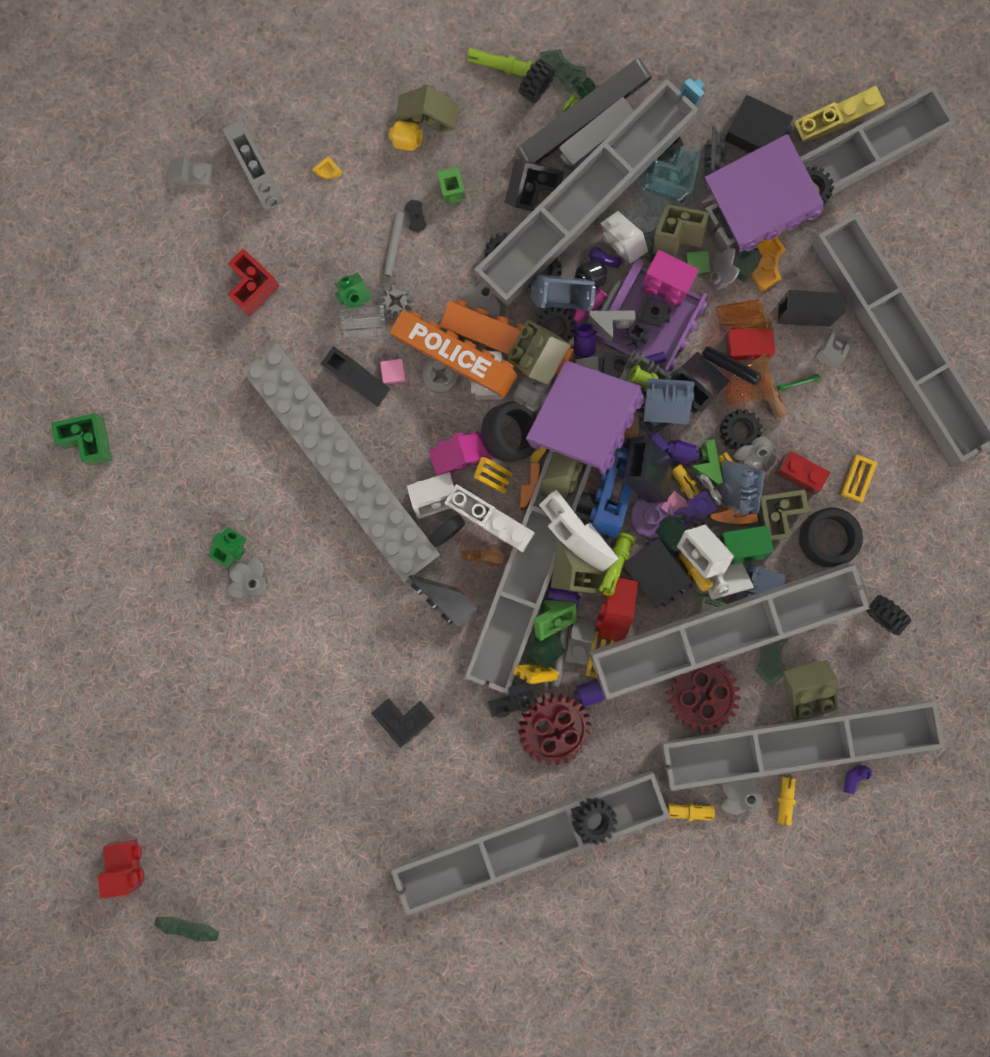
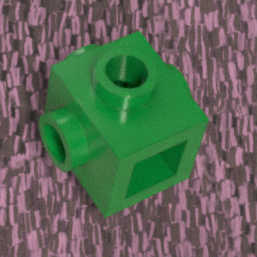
[335,272,372,311]
[208,527,246,568]

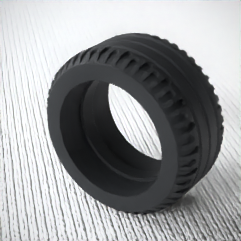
[481,401,537,462]
[799,507,863,567]

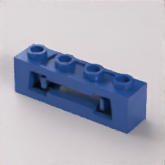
[589,446,632,538]

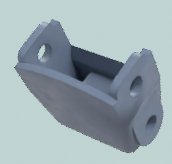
[530,275,596,311]

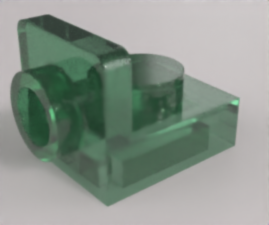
[571,76,599,99]

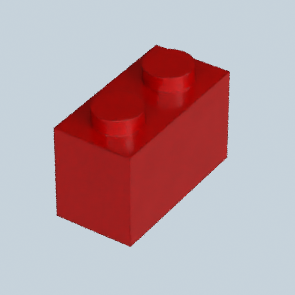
[725,325,775,360]
[774,451,831,495]

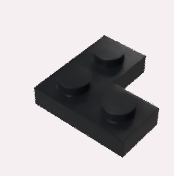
[488,682,536,718]
[371,698,435,748]

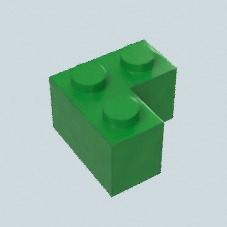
[51,413,112,465]
[719,525,774,565]

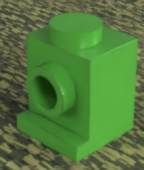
[437,167,465,205]

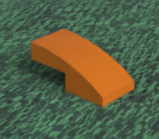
[520,463,540,510]
[708,507,758,524]

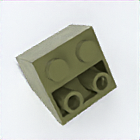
[507,319,570,385]
[541,452,584,500]
[551,542,606,594]
[783,660,838,721]

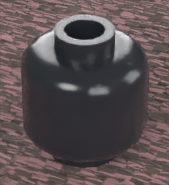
[574,259,607,289]

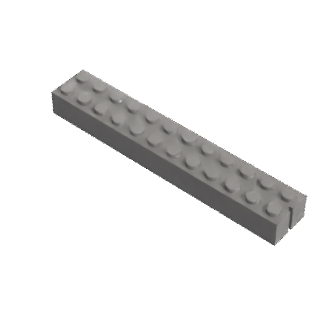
[475,79,699,307]
[704,86,956,252]
[812,213,990,466]
[242,344,441,583]
[465,450,592,694]
[589,563,869,700]
[659,700,945,791]
[391,770,670,916]

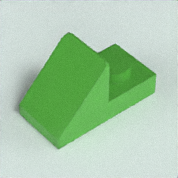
[689,439,723,487]
[534,600,577,641]

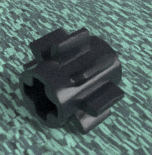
[622,320,650,349]

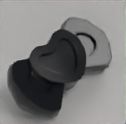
[404,200,427,233]

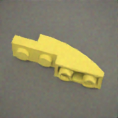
[794,85,885,142]

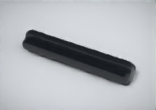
[702,346,761,385]

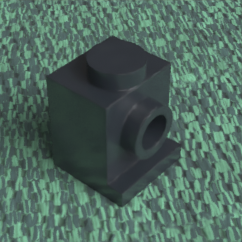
[637,296,673,329]

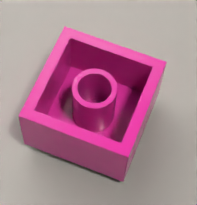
[641,250,699,306]

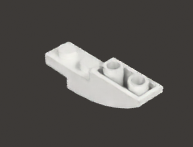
[444,484,535,552]
[539,490,618,572]

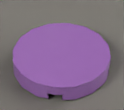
[630,498,675,539]

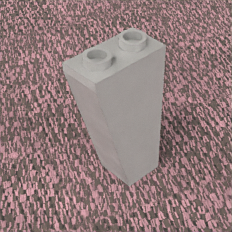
[559,97,634,170]
[222,119,284,211]

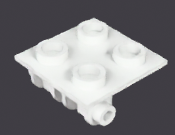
[708,563,754,600]

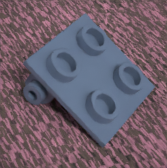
[644,378,694,424]
[720,460,765,515]
[734,564,786,601]

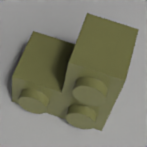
[395,85,459,133]
[653,204,710,257]
[757,490,809,542]

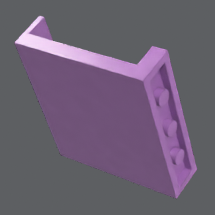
[705,134,824,252]
[596,259,707,372]
[526,360,644,475]

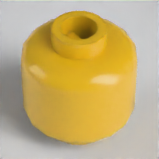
[389,120,423,151]

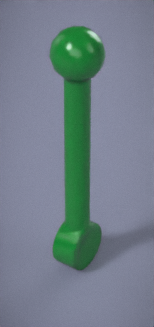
[776,374,821,391]

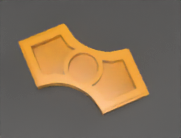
[750,237,786,293]

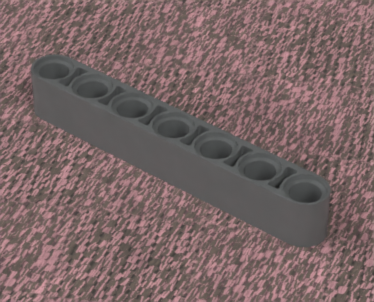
[515,58,652,163]

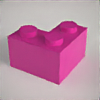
[429,431,495,476]

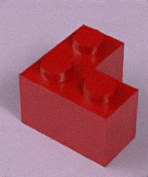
[228,249,279,316]
[595,578,638,642]
[97,839,145,899]

